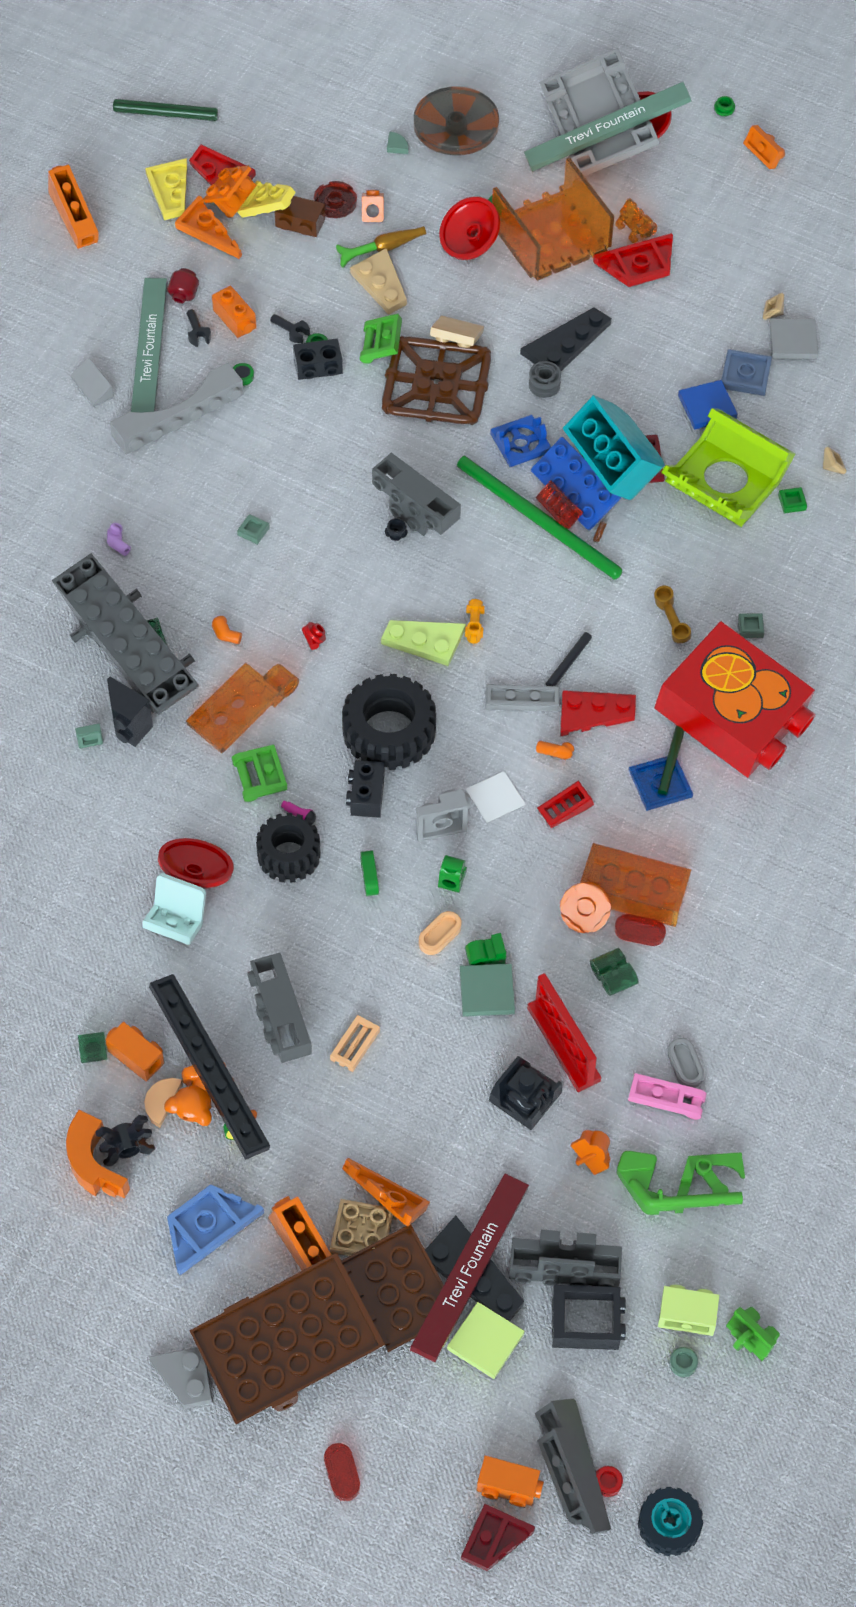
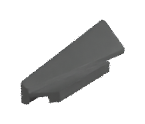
[535,1399,611,1534]

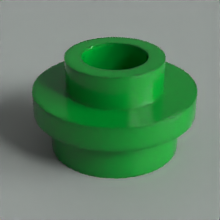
[714,96,735,116]

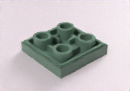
[460,964,515,1016]

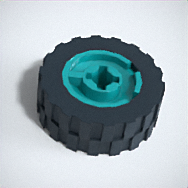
[638,1487,703,1556]

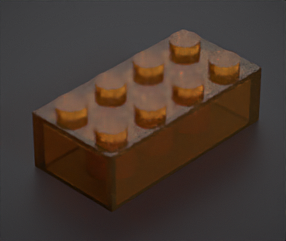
[580,843,691,927]

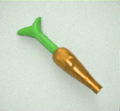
[336,226,426,268]

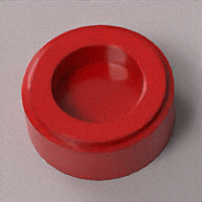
[596,1466,623,1497]

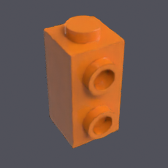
[212,285,256,338]
[105,1021,164,1082]
[477,1455,544,1507]

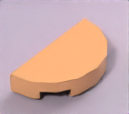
[144,1078,183,1128]

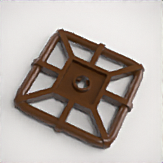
[382,336,491,425]

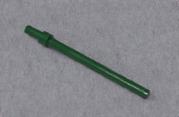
[658,725,685,796]

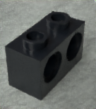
[293,338,343,380]

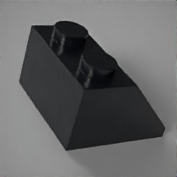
[107,676,153,747]

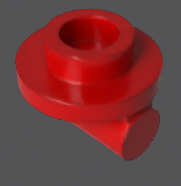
[302,622,326,650]

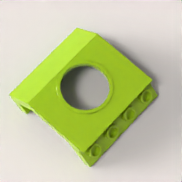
[661,408,796,527]

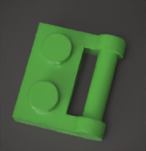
[360,314,402,364]
[231,744,287,802]

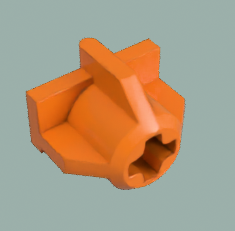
[570,1130,611,1175]

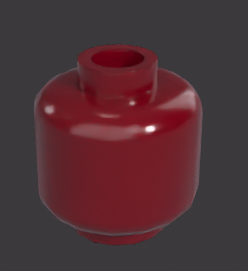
[167,268,199,304]

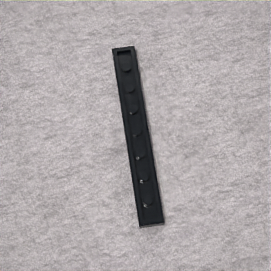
[149,974,270,1160]

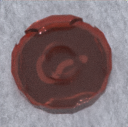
[314,181,357,219]

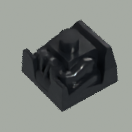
[489,1056,562,1130]

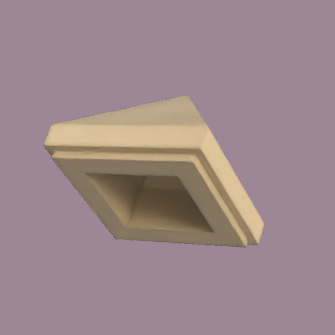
[763,293,784,320]
[823,447,847,474]

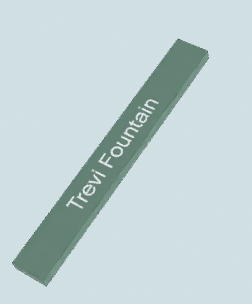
[524,82,692,172]
[131,278,167,413]

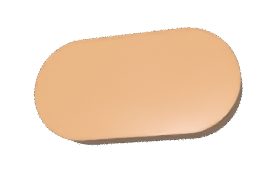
[419,911,461,955]

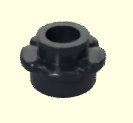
[385,519,408,541]

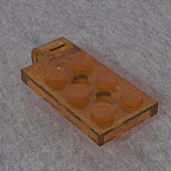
[186,663,299,753]

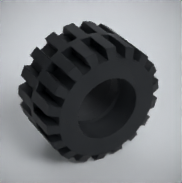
[256,813,320,883]

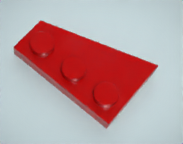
[189,144,256,185]
[560,690,636,737]

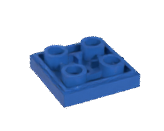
[678,380,738,430]

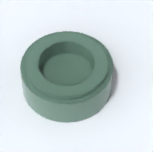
[669,1347,698,1377]

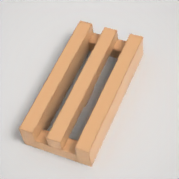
[330,1015,380,1072]

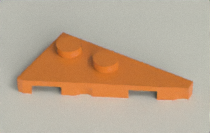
[175,196,242,259]
[342,1158,430,1226]

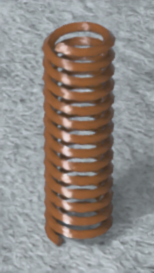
[593,522,607,542]

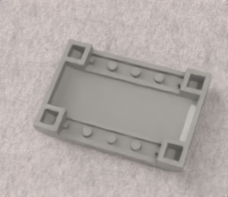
[539,48,660,179]

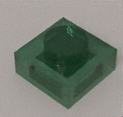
[78,1032,108,1064]

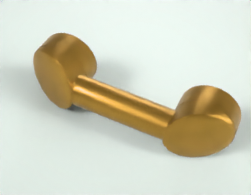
[654,585,691,643]

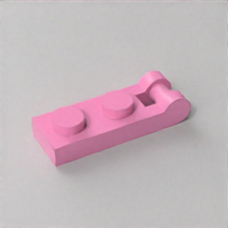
[628,1073,707,1120]

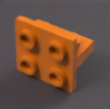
[203,165,257,218]

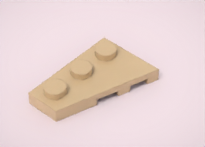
[350,248,407,315]

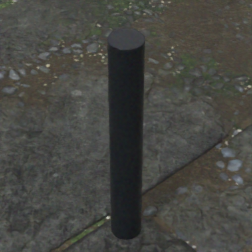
[546,632,592,686]

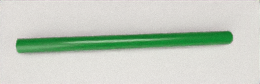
[457,456,622,579]

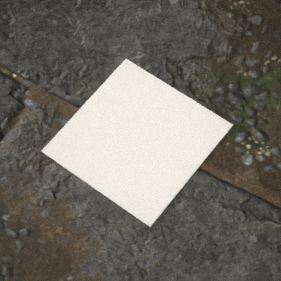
[465,771,526,823]

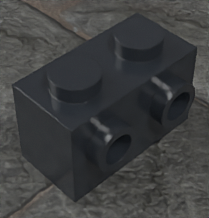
[346,760,385,818]

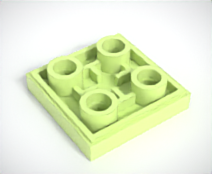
[447,1302,525,1379]

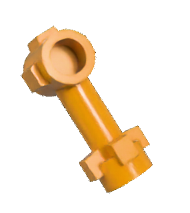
[465,599,485,644]

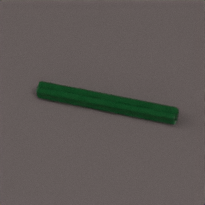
[113,99,218,121]

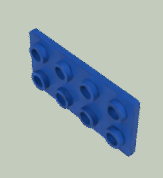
[531,437,621,530]

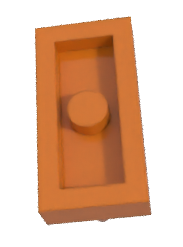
[743,125,785,169]

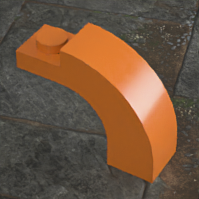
[66,1110,130,1199]

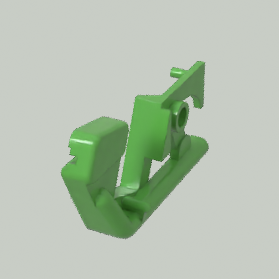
[616,1151,745,1215]

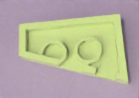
[381,620,466,666]

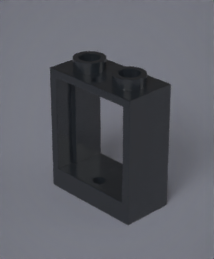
[552,1285,626,1350]

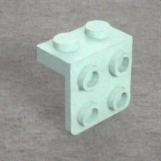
[142,873,206,945]

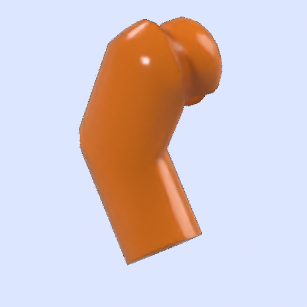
[212,616,242,644]
[536,741,574,760]

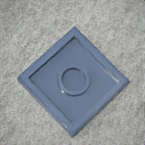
[722,349,772,396]

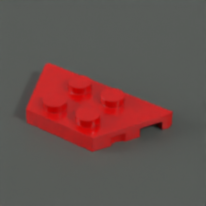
[593,233,673,287]

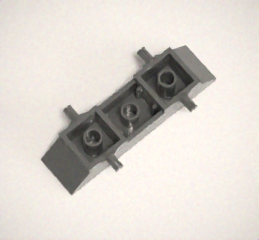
[52,553,199,715]

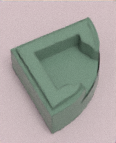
[387,131,408,154]

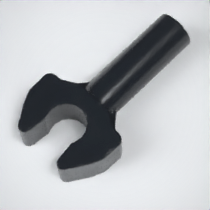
[186,309,211,347]
[270,314,310,343]

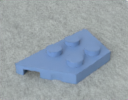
[167,1185,264,1275]

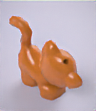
[164,1063,257,1126]

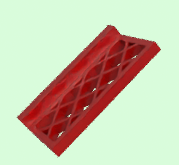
[527,973,601,1092]

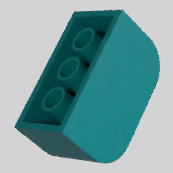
[562,395,665,500]

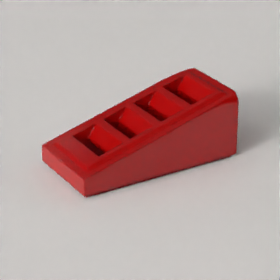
[537,780,594,828]

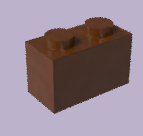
[275,196,325,238]

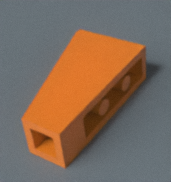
[48,164,98,249]
[268,1196,331,1271]

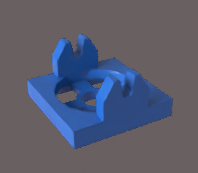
[490,415,551,467]

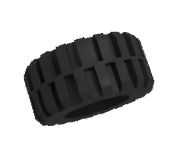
[342,674,436,770]

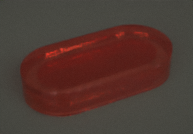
[615,914,666,946]
[324,1443,360,1501]

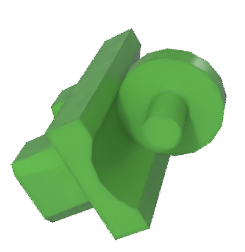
[726,1307,780,1361]

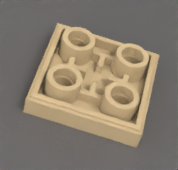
[430,315,484,348]
[330,1199,393,1256]

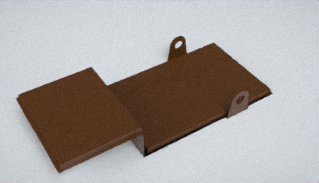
[189,1224,444,1425]

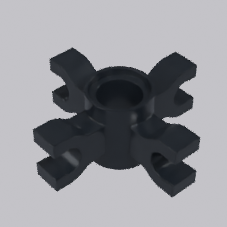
[95,1115,155,1166]

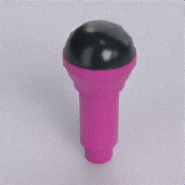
[281,801,316,824]

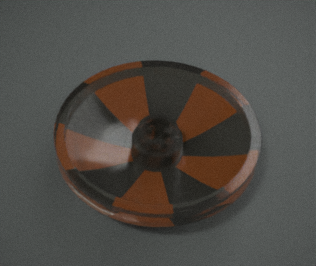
[414,87,499,155]

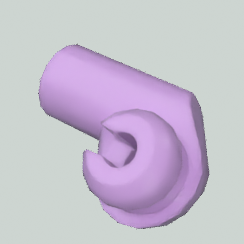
[107,523,131,556]

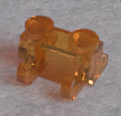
[615,198,657,243]

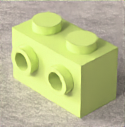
[658,1285,719,1336]

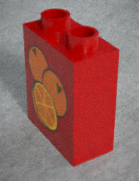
[654,621,816,778]

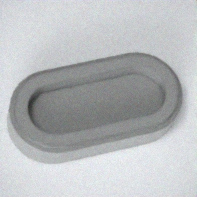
[668,1038,704,1088]

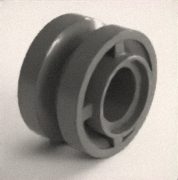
[529,361,561,398]

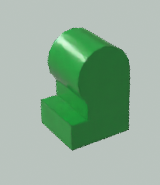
[438,855,467,893]
[465,933,506,965]

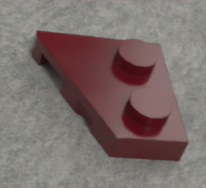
[461,1504,535,1571]

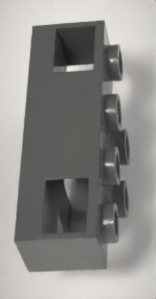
[372,452,461,536]
[247,953,312,1063]
[509,1230,622,1287]

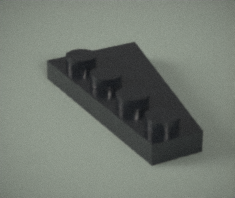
[520,307,612,371]
[425,1215,524,1322]

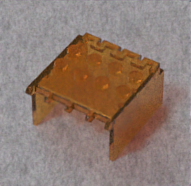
[492,158,614,281]

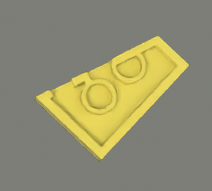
[145,158,187,220]
[237,181,296,218]

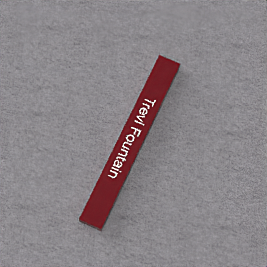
[410,1173,529,1362]

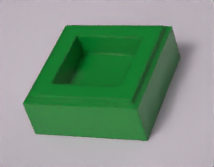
[778,487,807,513]

